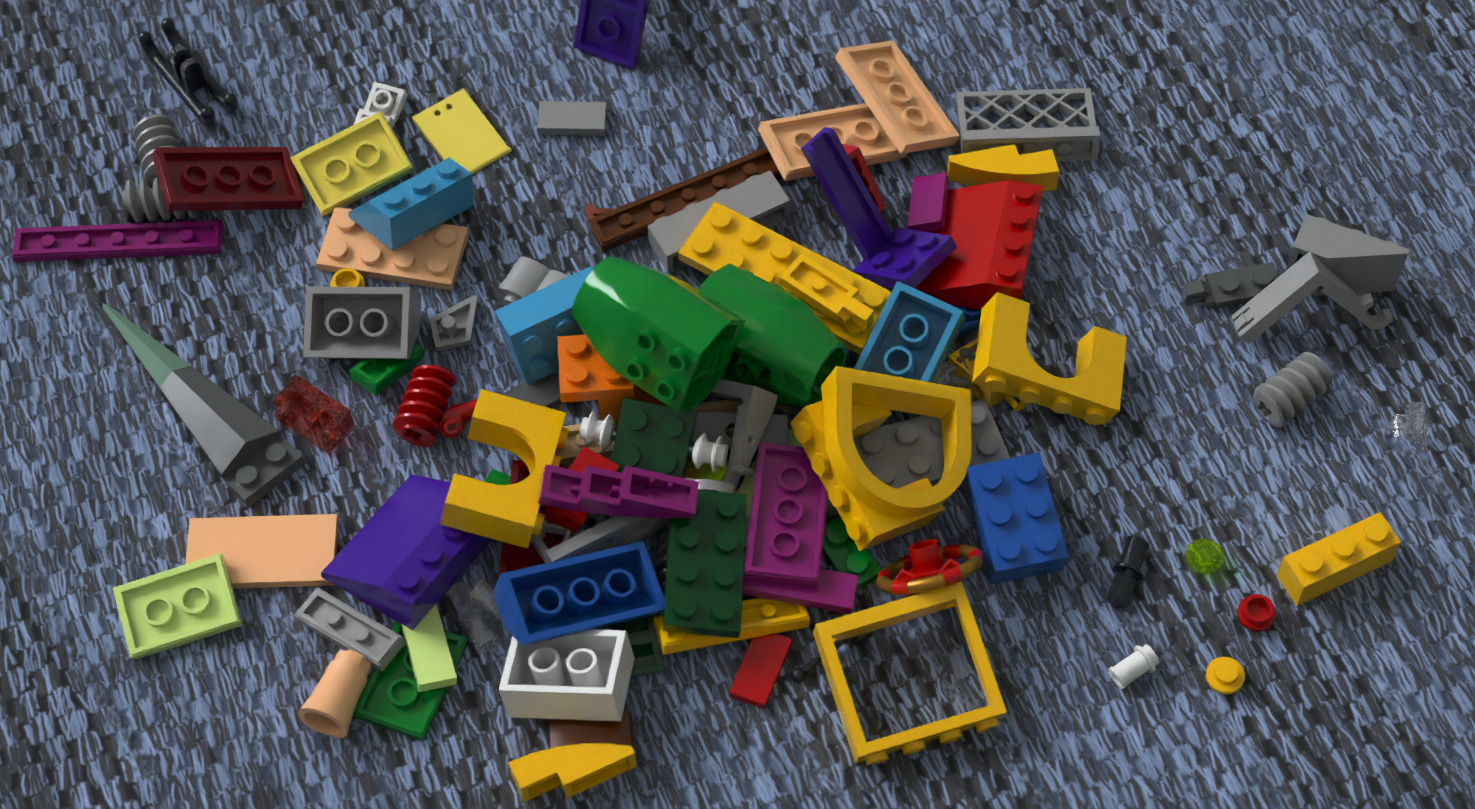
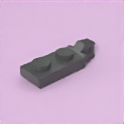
[1181,262,1279,309]

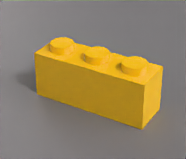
[1277,512,1401,606]

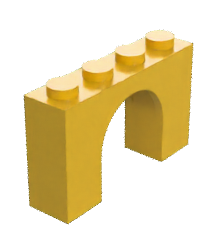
[972,292,1127,425]
[440,389,569,549]
[790,401,945,551]

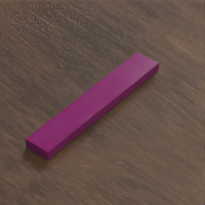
[12,220,224,262]

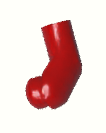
[439,399,478,439]

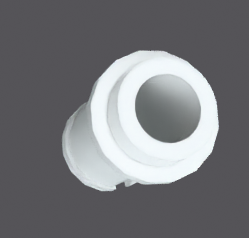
[1108,644,1159,690]

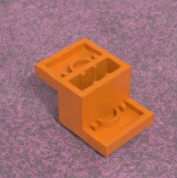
[557,334,669,426]

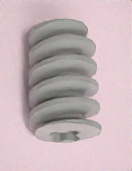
[132,114,180,188]
[123,178,198,223]
[1253,352,1333,428]

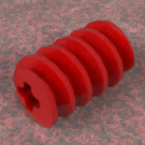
[393,365,457,447]

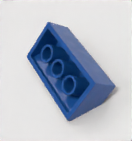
[493,541,664,646]

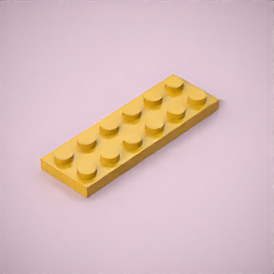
[678,201,891,355]

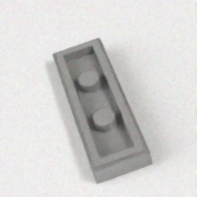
[294,587,406,672]

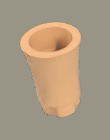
[298,650,372,739]

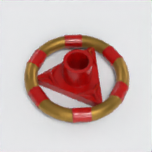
[876,539,984,595]

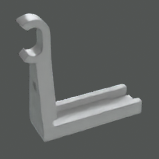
[1231,251,1393,344]
[708,379,778,494]

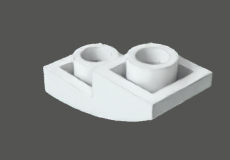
[354,82,408,129]

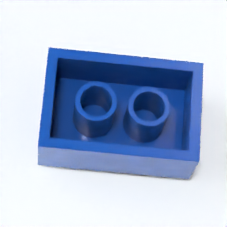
[963,452,1068,585]

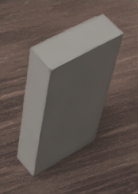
[537,101,607,136]

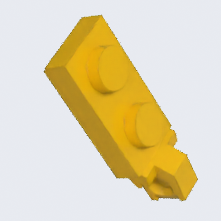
[779,253,874,332]

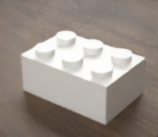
[499,629,634,721]

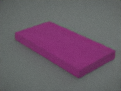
[743,442,828,588]

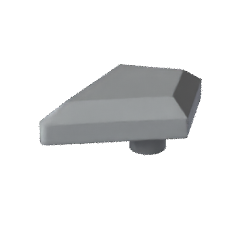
[429,295,478,352]

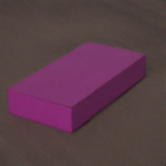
[907,172,950,232]

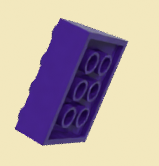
[321,475,492,630]

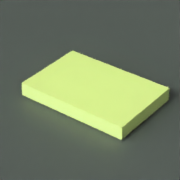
[112,553,243,660]

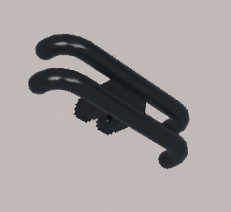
[139,18,238,126]

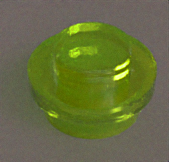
[1186,538,1224,575]

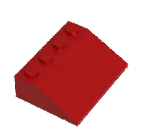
[914,180,1043,310]

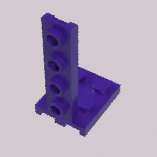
[573,0,649,69]
[801,127,957,288]

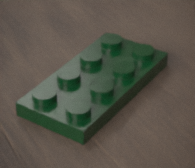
[662,489,747,638]

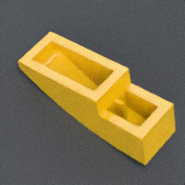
[947,144,1059,191]
[508,743,637,802]

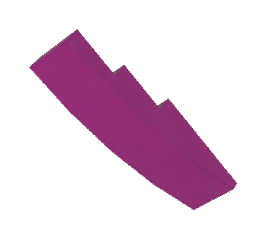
[538,464,699,518]

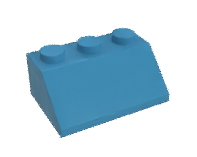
[348,157,473,251]

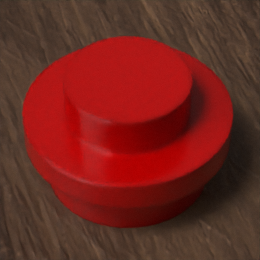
[1237,594,1276,632]

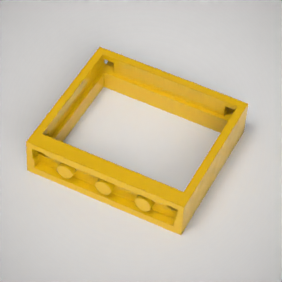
[813,581,1007,766]

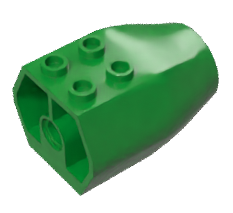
[572,256,746,412]
[699,263,847,408]

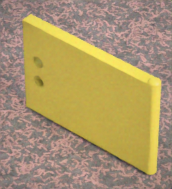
[412,88,512,174]

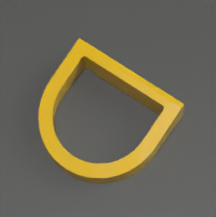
[821,366,972,517]

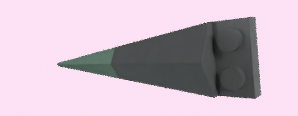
[103,303,306,508]

